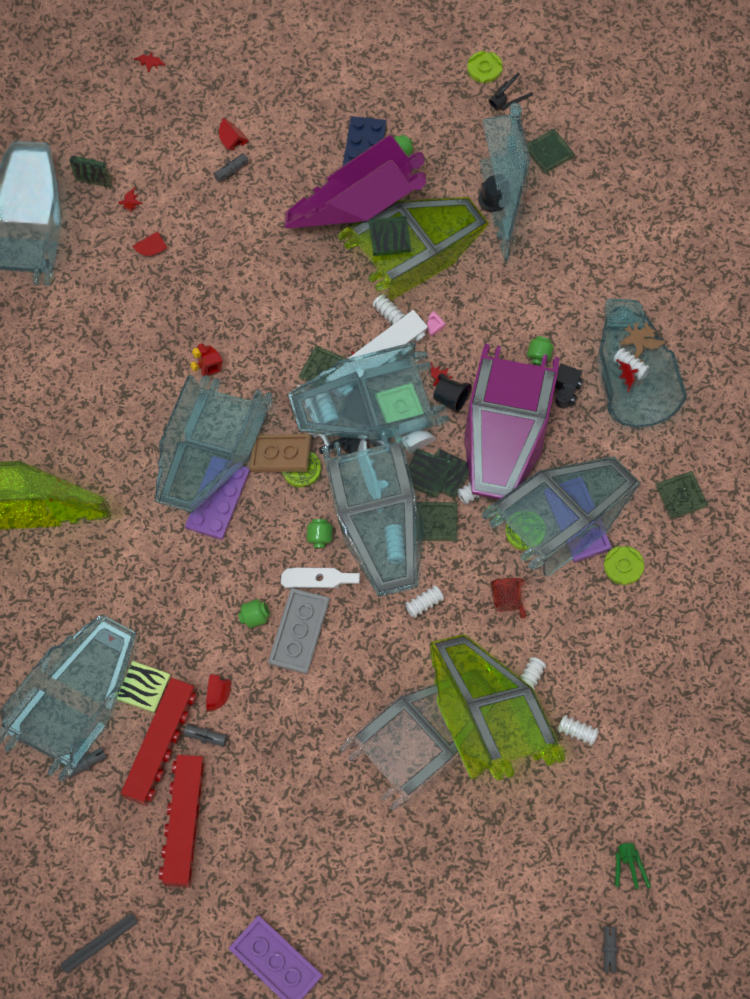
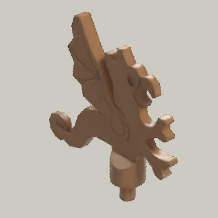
[620,322,665,362]

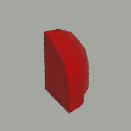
[218,118,249,150]
[132,231,167,256]
[206,674,232,711]

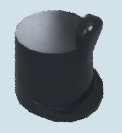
[478,175,510,212]
[433,373,472,413]

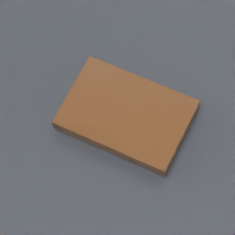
[249,434,312,472]

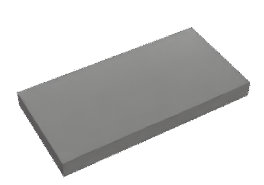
[268,588,330,675]

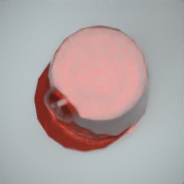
[490,578,526,618]

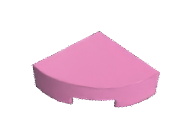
[427,311,446,337]

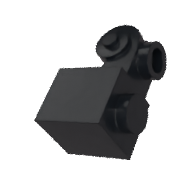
[555,363,584,408]

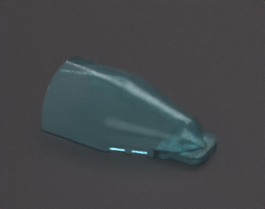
[597,299,687,428]

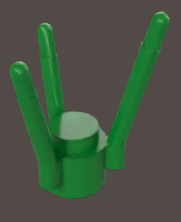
[615,843,651,889]

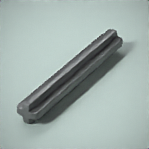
[60,913,138,973]

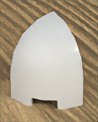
[400,430,436,454]

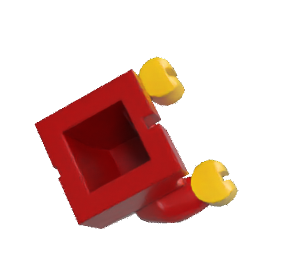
[190,343,223,377]

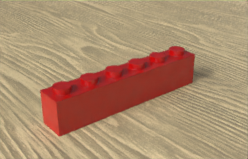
[121,678,197,806]
[159,755,205,888]

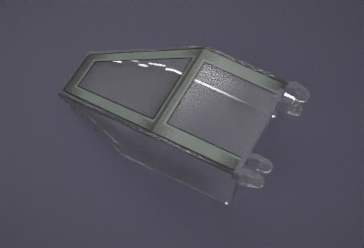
[340,668,501,810]

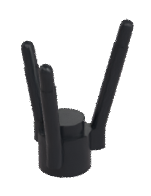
[489,73,533,111]
[319,435,360,468]

